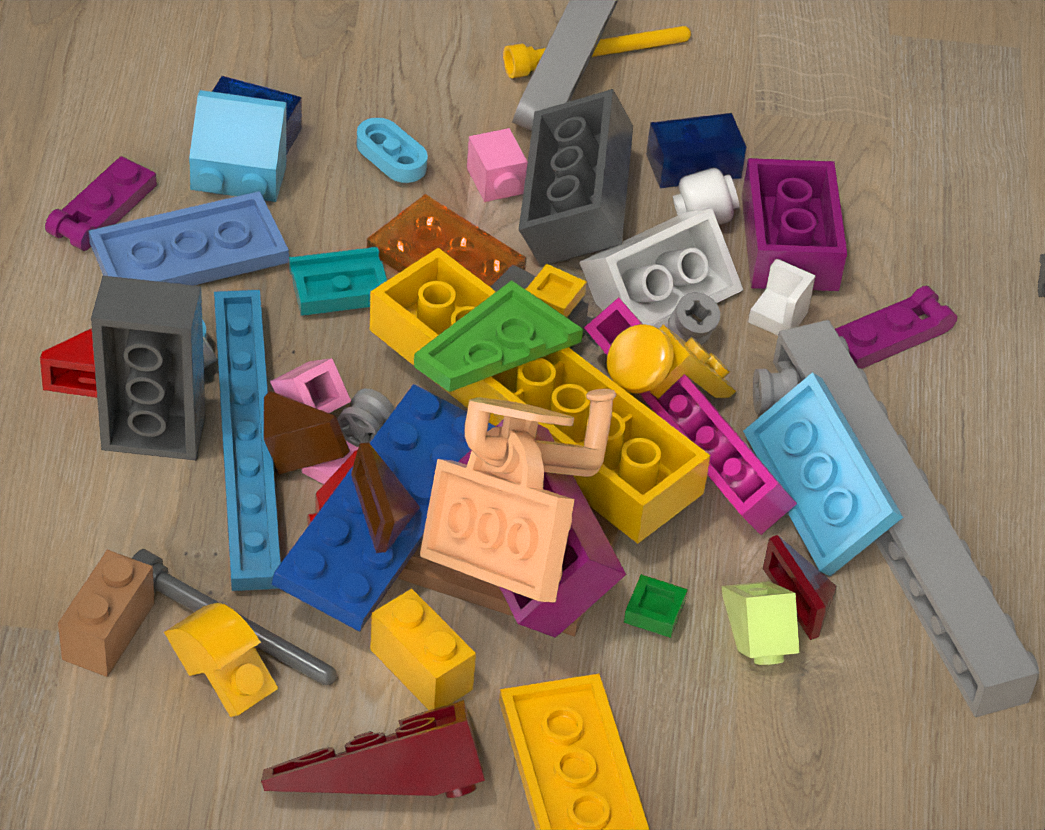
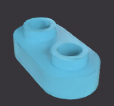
[356,118,428,183]

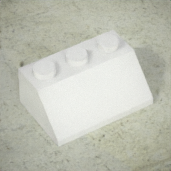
[579,208,743,328]

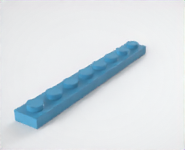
[214,290,281,591]

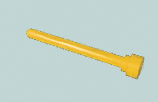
[503,26,691,79]

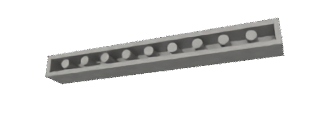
[773,320,1039,717]

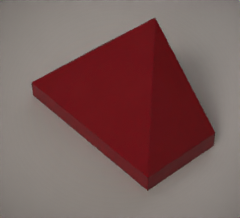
[763,535,837,640]

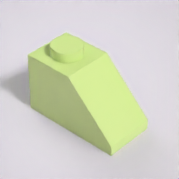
[722,581,799,665]

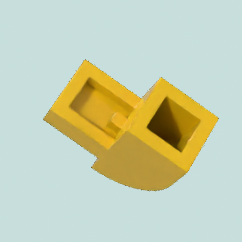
[164,603,279,717]

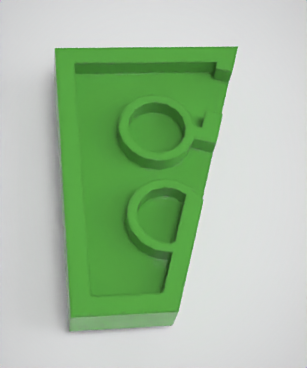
[414,280,583,392]

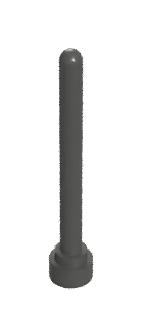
[132,549,337,685]

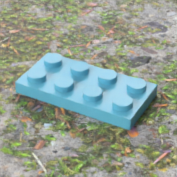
[743,372,903,576]

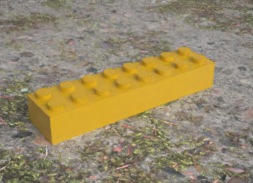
[369,248,711,544]

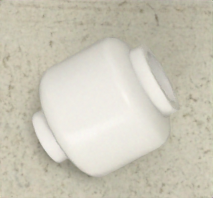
[672,168,740,225]

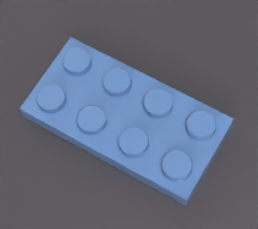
[89,191,289,285]

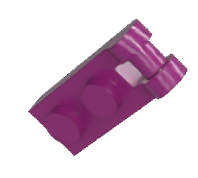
[45,156,157,251]
[835,285,958,369]

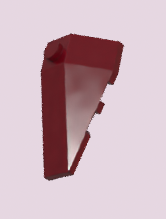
[261,700,485,798]

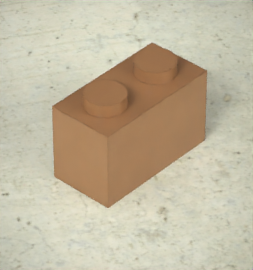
[58,549,155,677]

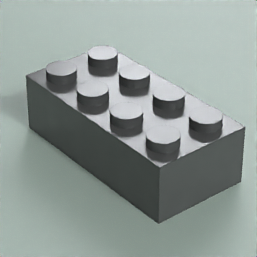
[519,89,633,266]
[91,276,206,461]

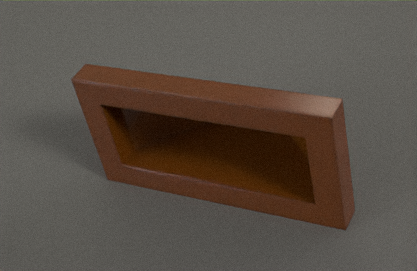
[351,442,420,553]

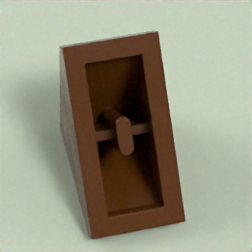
[264,391,350,474]

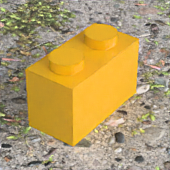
[370,588,476,710]

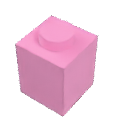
[467,128,528,202]
[270,358,351,413]

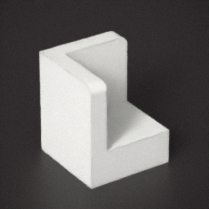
[748,259,815,336]

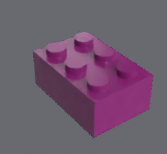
[742,158,847,291]

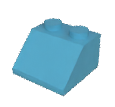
[189,90,286,202]

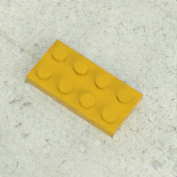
[499,673,649,830]

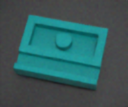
[289,247,387,316]

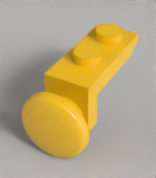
[607,324,736,398]

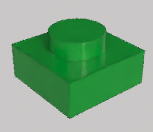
[623,574,688,638]

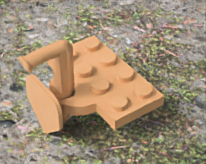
[420,389,616,602]

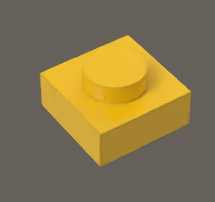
[525,264,587,318]

